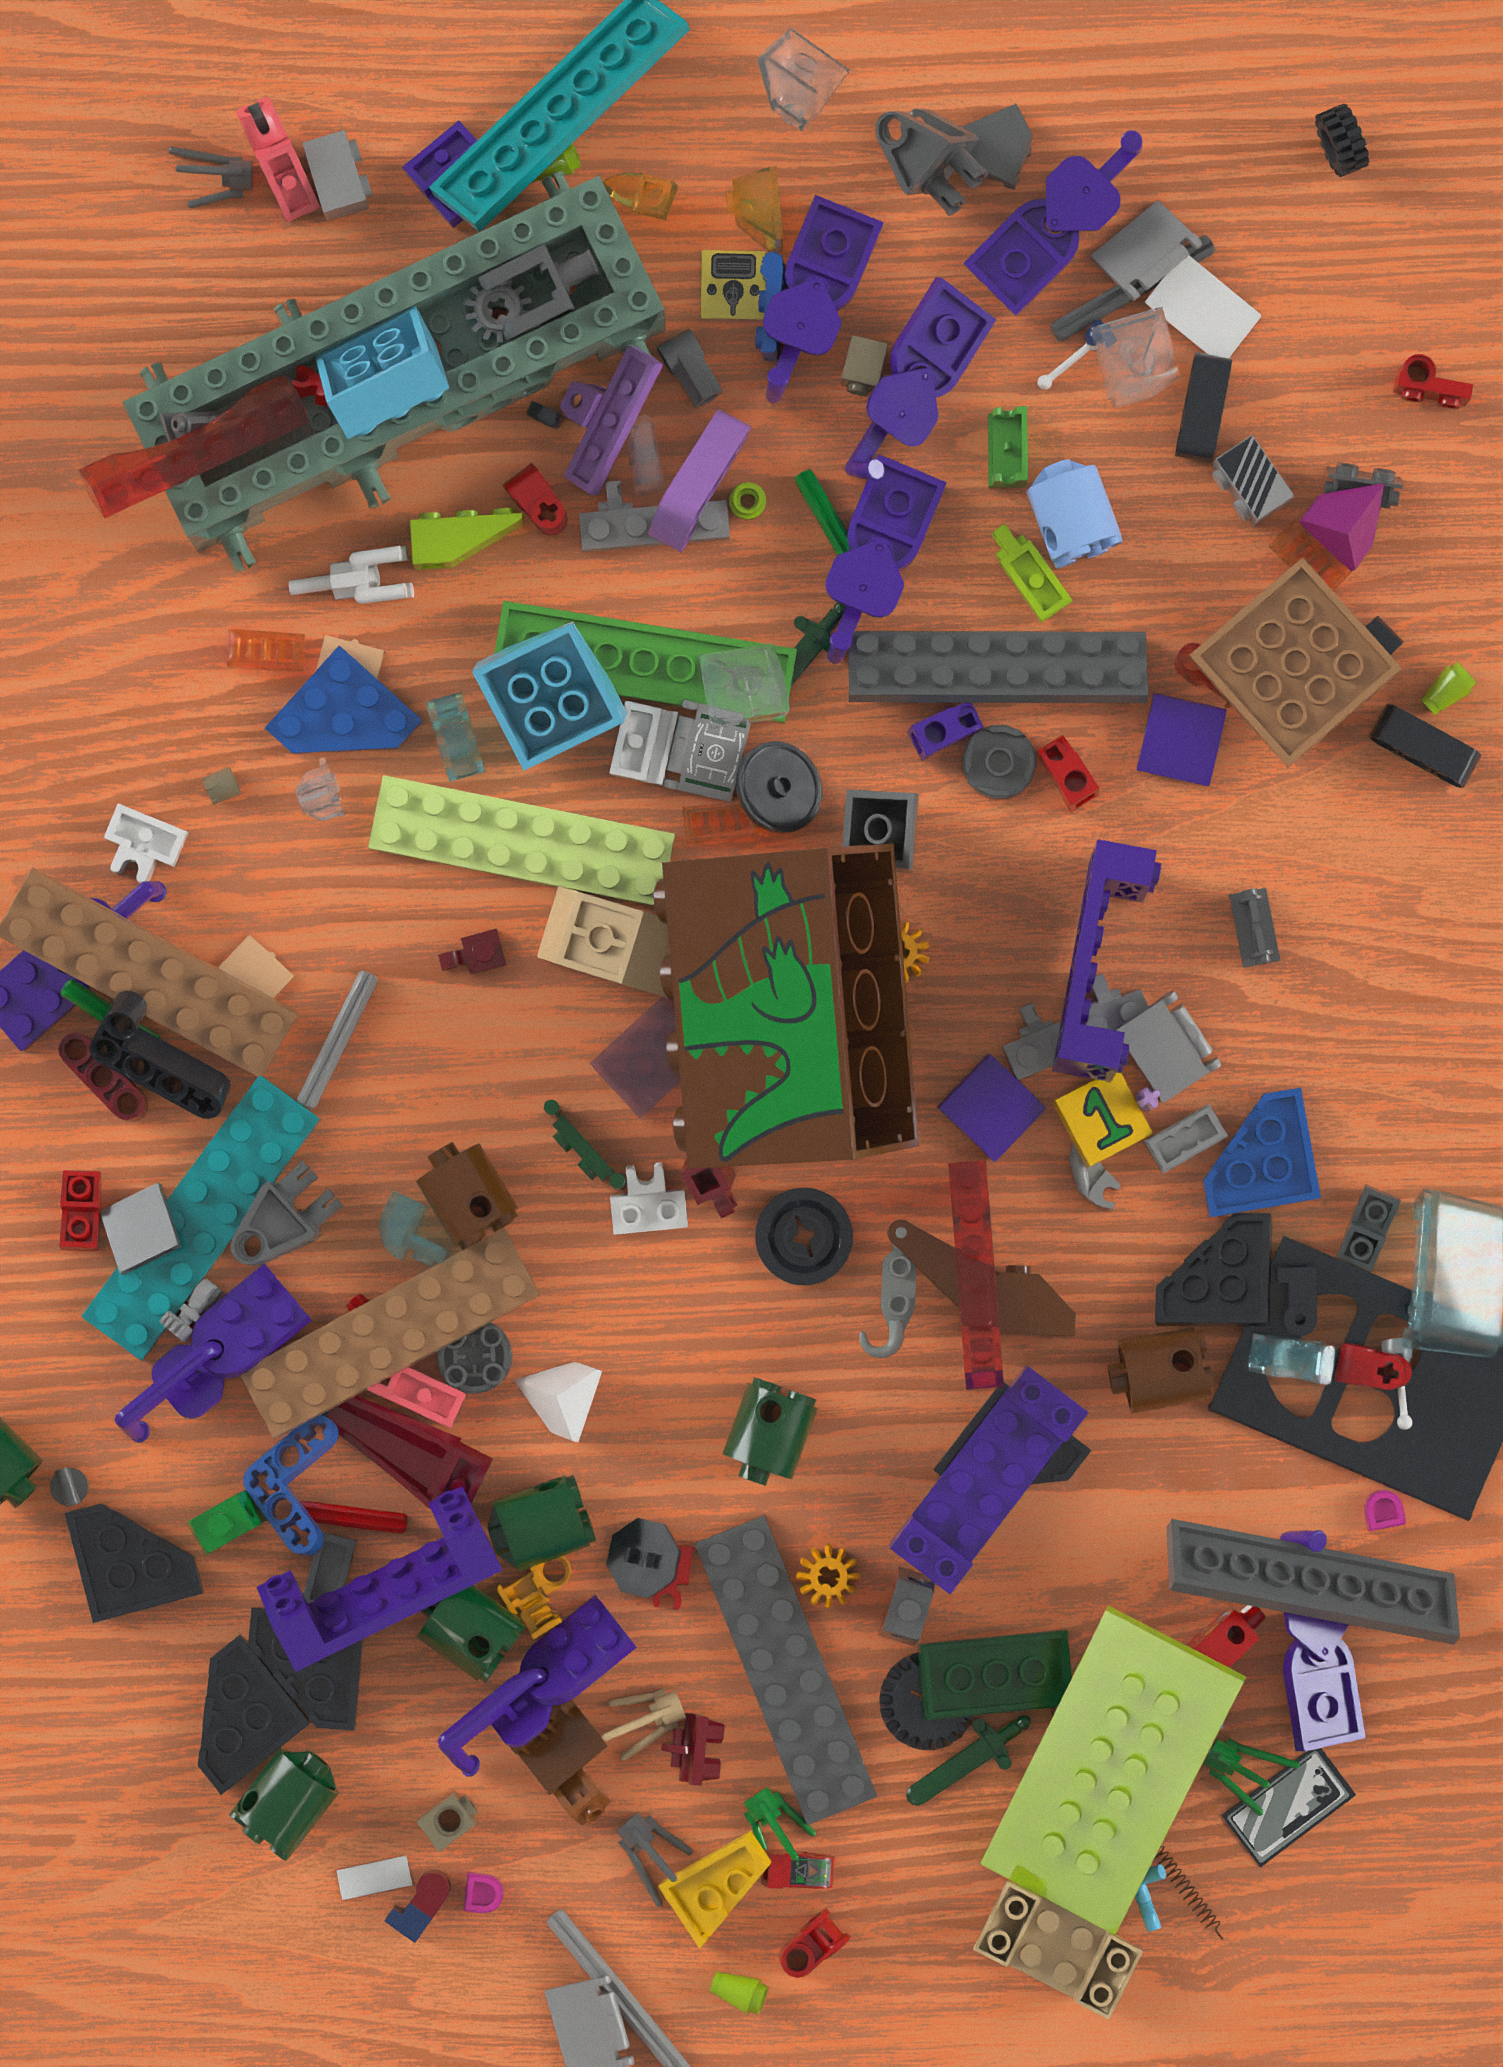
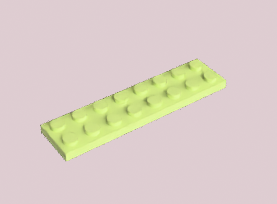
[368,775,675,907]

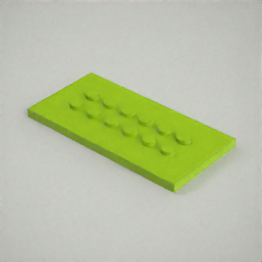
[980,1605,1246,1935]

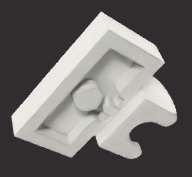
[104,804,188,883]
[610,1162,688,1235]

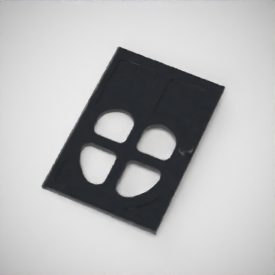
[1208,1235,1503,1521]

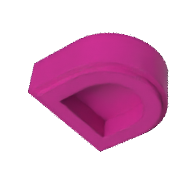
[1364,1490,1407,1531]
[463,1872,504,1913]

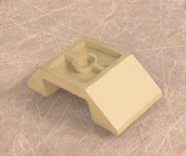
[537,886,670,998]
[973,1881,1143,2020]

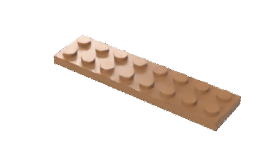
[0,867,298,1077]
[240,1228,540,1439]

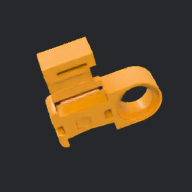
[497,1556,571,1640]

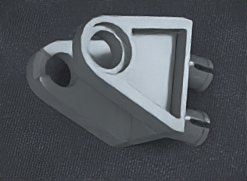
[875,108,988,216]
[478,244,600,341]
[231,1160,343,1266]

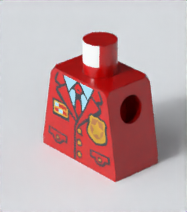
[1186,1605,1266,1667]

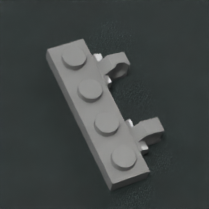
[579,481,730,552]
[1002,974,1148,1081]

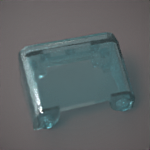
[1402,1189,1503,1358]

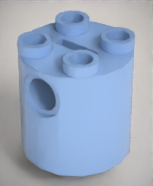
[1026,459,1123,569]

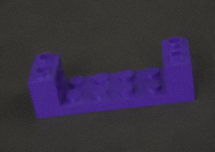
[1052,839,1161,1083]
[888,1365,1089,1595]
[257,1487,502,1672]

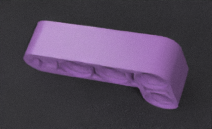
[648,409,751,553]

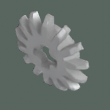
[465,282,531,343]

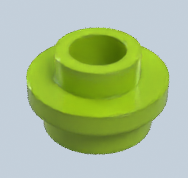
[729,482,766,520]

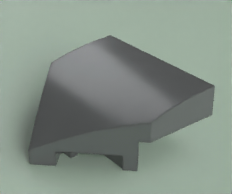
[963,104,1032,190]

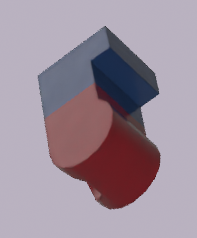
[384,1870,451,1943]

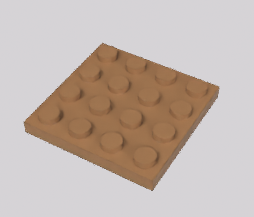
[1189,557,1402,768]

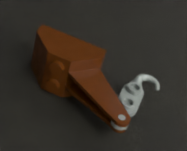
[859,1219,1076,1358]

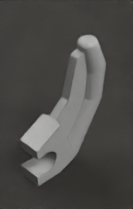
[1069,1142,1121,1211]

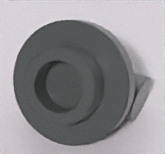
[50,1467,89,1507]

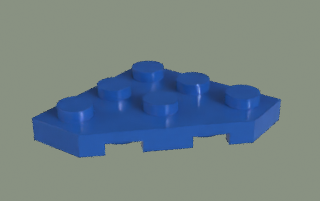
[265,645,423,754]
[1202,1087,1321,1218]

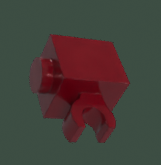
[680,1158,738,1218]

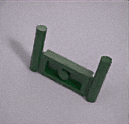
[544,1100,626,1190]

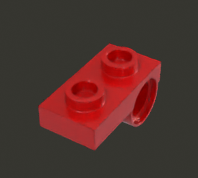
[1393,354,1474,409]

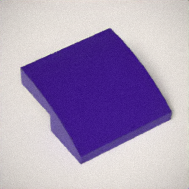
[402,121,477,228]
[1137,693,1227,786]
[937,1053,1046,1162]

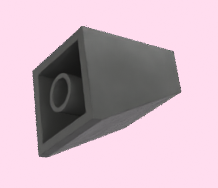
[842,790,919,873]

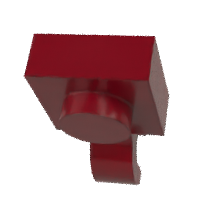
[438,929,506,975]

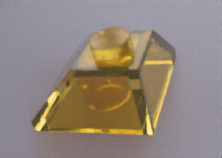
[725,166,783,257]

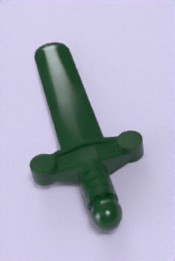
[791,602,846,686]
[906,1715,1031,1806]

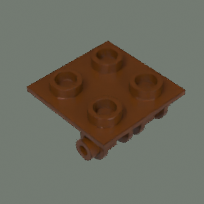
[509,1700,608,1795]

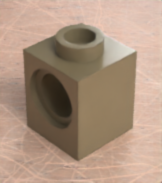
[841,335,888,396]
[417,1791,478,1852]

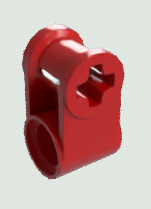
[502,462,568,536]
[1335,1343,1412,1390]
[779,1908,851,1978]

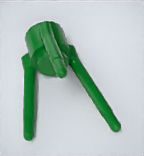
[1203,1738,1300,1816]
[743,1787,816,1861]

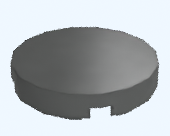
[962,725,1036,799]

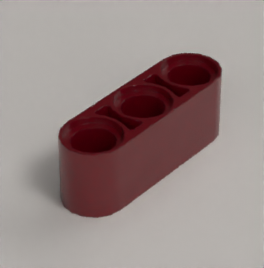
[58,1032,148,1122]

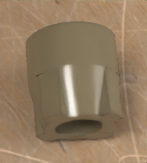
[202,766,241,805]

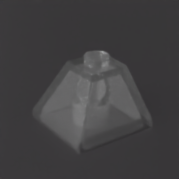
[757,28,850,131]
[1091,306,1180,408]
[699,644,790,729]

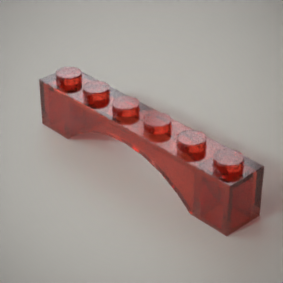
[79,375,309,518]
[948,1160,1004,1390]

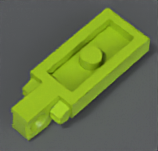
[991,524,1073,624]

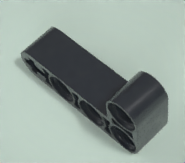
[89,991,231,1119]

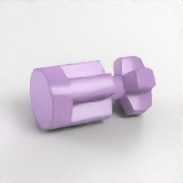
[1135,1087,1160,1111]

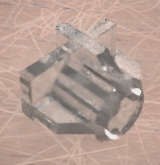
[295,757,345,821]

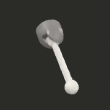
[1381,1338,1412,1430]

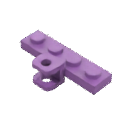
[560,345,663,495]

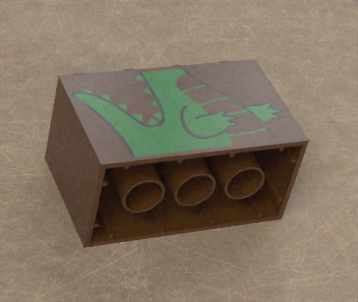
[654,843,919,1169]

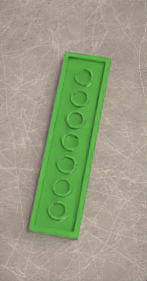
[494,601,797,724]

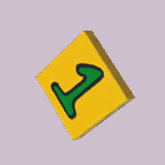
[1052,1073,1153,1169]

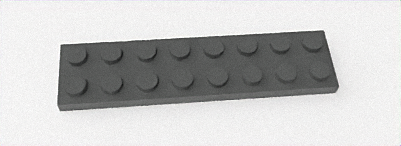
[848,631,1148,703]
[695,1515,877,1825]
[1166,1519,1460,1645]

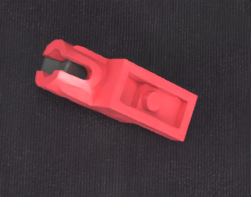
[236,97,320,223]

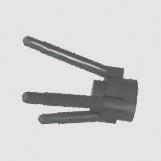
[168,147,252,208]
[616,1812,693,1907]

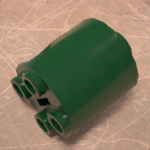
[722,1377,818,1486]
[0,1417,43,1508]
[487,1475,596,1572]
[416,1585,526,1683]
[229,1748,339,1861]

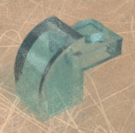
[426,692,485,782]
[379,1190,450,1267]
[1248,1333,1335,1384]

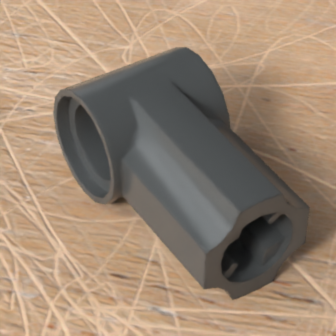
[657,329,722,408]

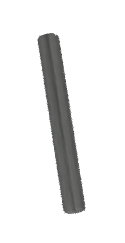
[1050,235,1215,342]

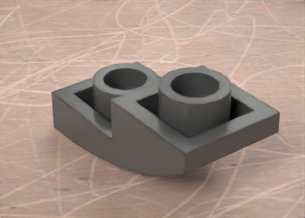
[1336,1184,1401,1272]

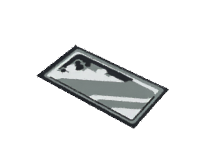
[1222,1748,1356,1868]

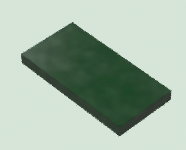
[918,1629,1072,1720]

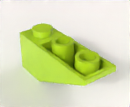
[410,508,524,570]

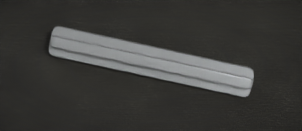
[297,970,378,1109]

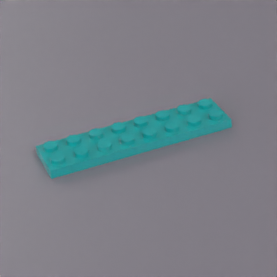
[429,0,691,232]
[81,1076,321,1361]

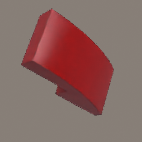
[59,1170,101,1251]

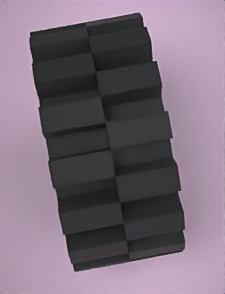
[1315,103,1369,177]

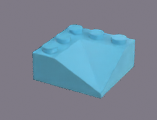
[315,306,449,439]
[472,621,627,770]

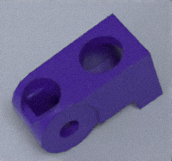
[907,703,984,761]

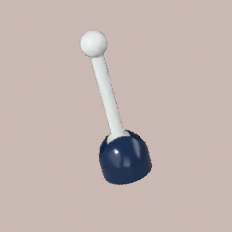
[1037,319,1117,390]

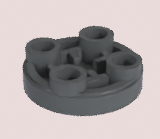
[437,1322,512,1394]

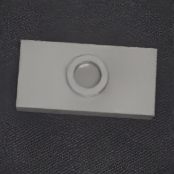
[1144,1104,1228,1174]

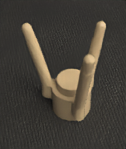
[602,1688,686,1761]

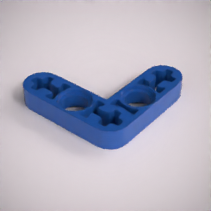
[243,1415,338,1556]

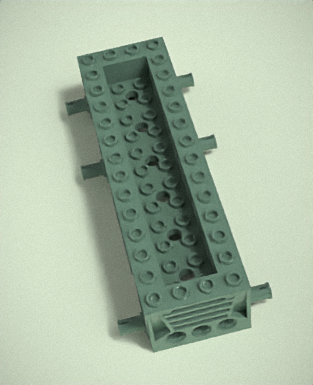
[123,172,666,573]

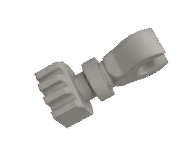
[159,1278,222,1343]

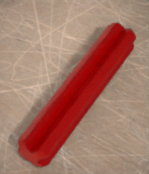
[299,1500,408,1534]

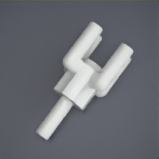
[289,546,414,604]

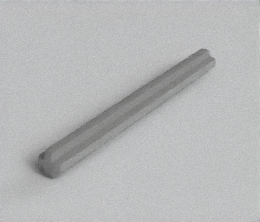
[547,1909,691,2067]

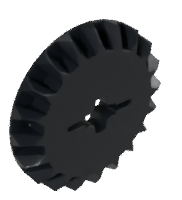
[755,1188,853,1285]
[879,1652,973,1750]

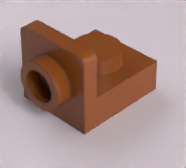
[553,1768,611,1825]

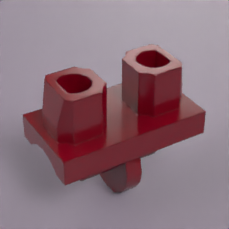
[661,1713,725,1786]

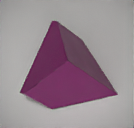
[1299,483,1385,572]

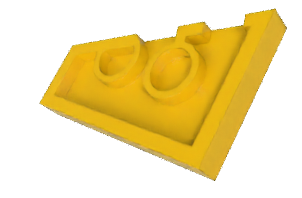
[658,1831,771,1949]

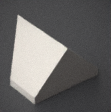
[513,1362,602,1443]

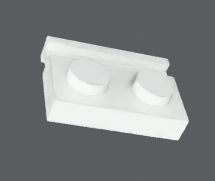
[609,701,679,786]

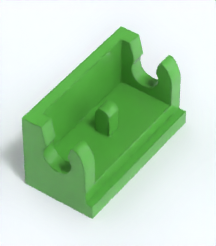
[988,406,1028,488]

